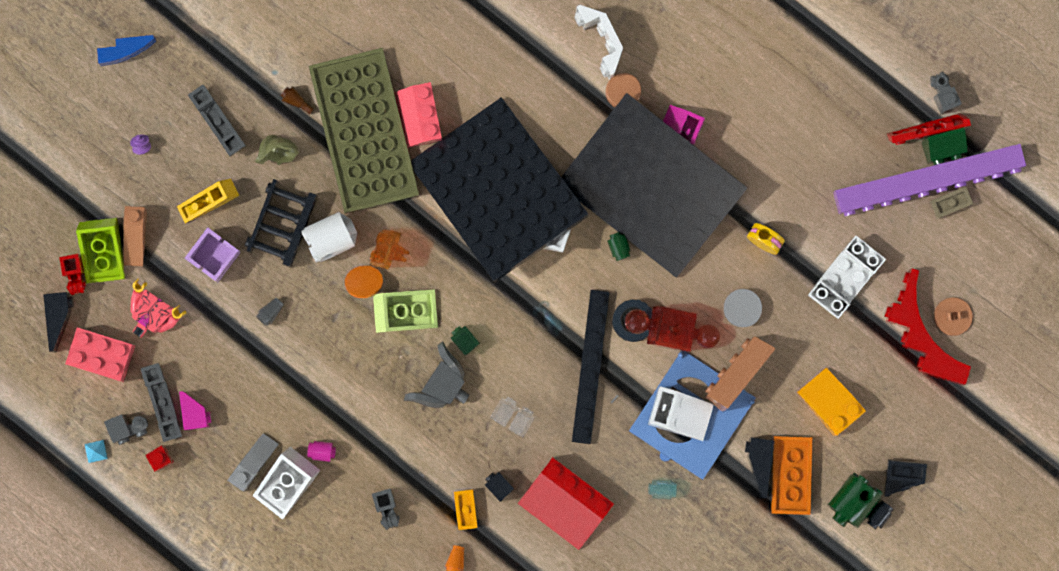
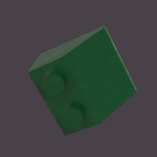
[921,127,967,165]

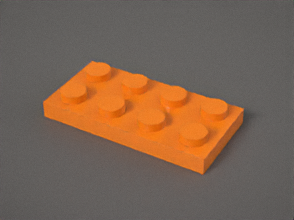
[771,436,812,515]

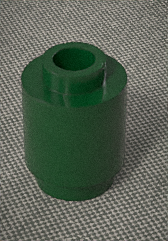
[607,232,631,261]

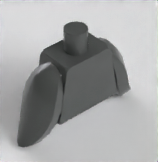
[404,341,470,408]

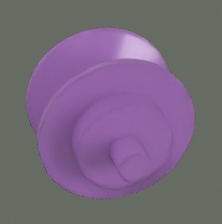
[130,135,151,155]

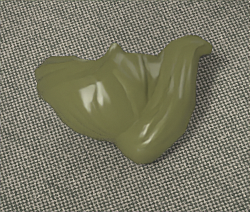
[255,135,299,165]

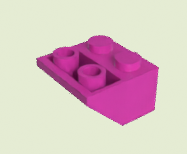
[663,105,705,145]

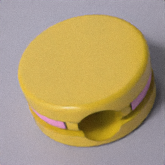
[747,223,785,255]

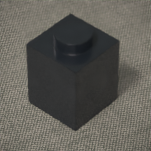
[485,472,514,502]

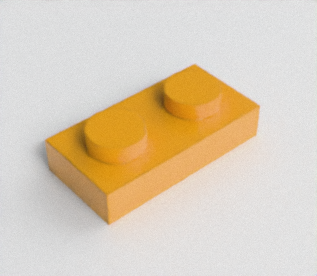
[454,490,478,530]

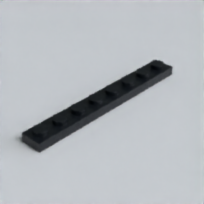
[572,290,610,445]

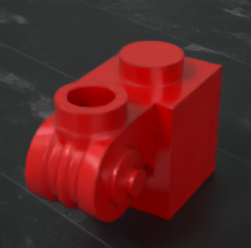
[59,254,86,295]

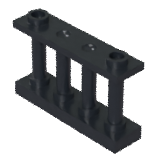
[245,179,318,268]

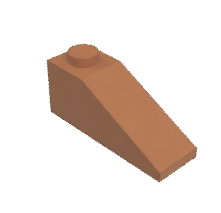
[124,206,147,267]

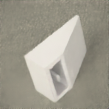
[648,386,714,441]

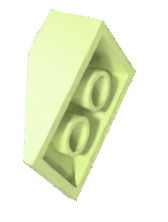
[373,289,438,333]

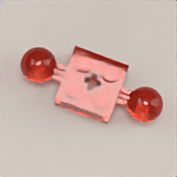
[625,306,720,352]

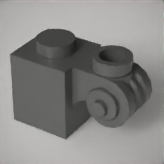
[930,71,962,114]
[104,414,148,445]
[372,488,400,530]

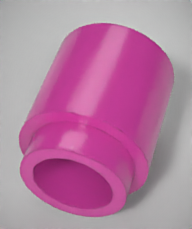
[307,441,336,462]

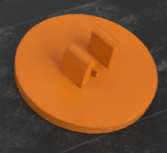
[345,266,383,298]

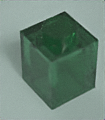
[450,326,480,357]

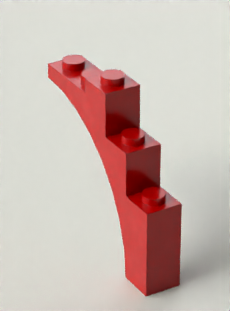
[884,268,971,386]

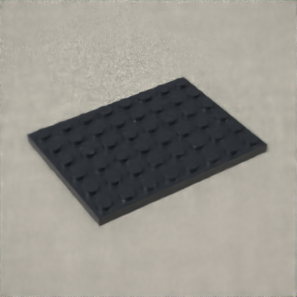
[561,93,748,278]
[411,97,589,283]

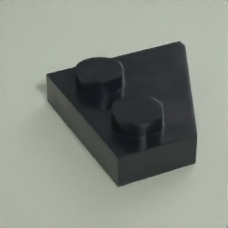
[884,459,927,497]

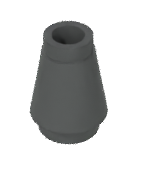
[256,298,284,326]

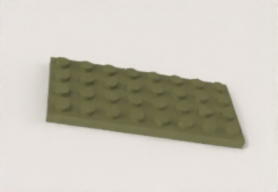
[309,48,419,214]

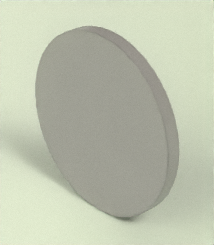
[724,289,762,327]

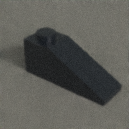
[43,292,74,353]
[745,438,774,498]

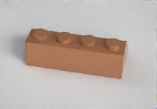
[705,336,775,412]

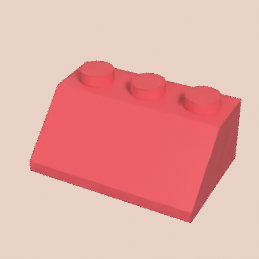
[394,82,442,148]

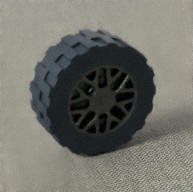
[612,299,655,342]

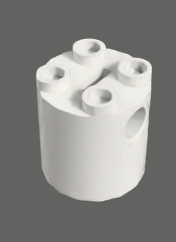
[301,212,357,263]

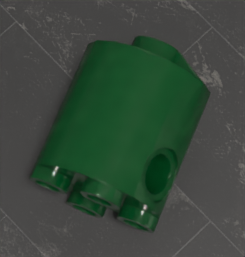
[827,473,883,528]

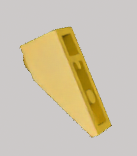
[177,179,239,223]

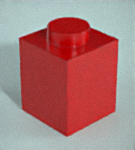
[145,445,174,472]

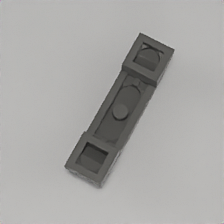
[188,84,245,157]
[140,363,182,442]

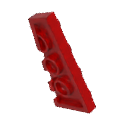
[887,113,971,145]

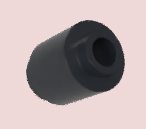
[867,500,894,530]

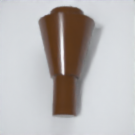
[280,86,314,115]

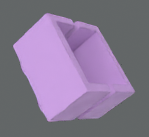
[185,227,241,283]

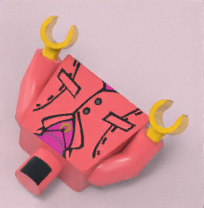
[130,278,186,338]

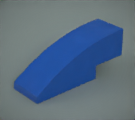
[97,35,156,67]

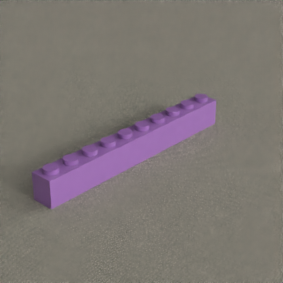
[833,144,1026,216]

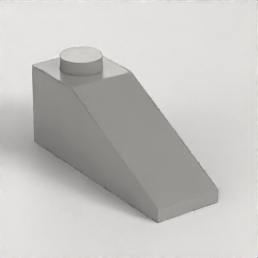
[227,433,279,492]

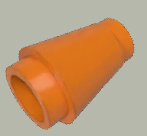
[445,545,464,571]

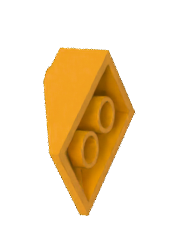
[797,368,866,436]

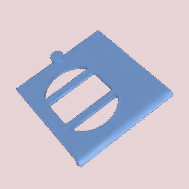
[629,350,756,480]

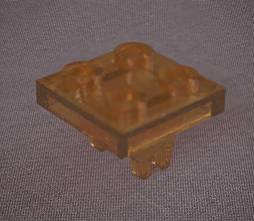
[369,229,409,270]

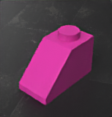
[179,391,212,431]

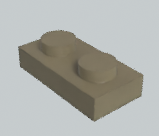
[930,187,973,219]

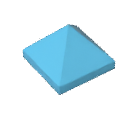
[84,440,108,463]

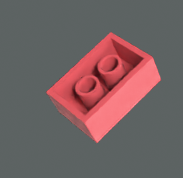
[65,327,135,382]

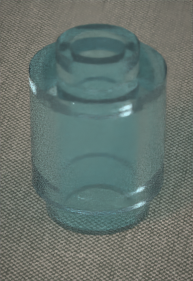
[648,480,677,500]

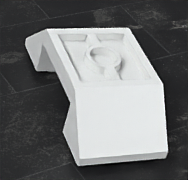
[574,5,623,80]
[808,236,886,319]

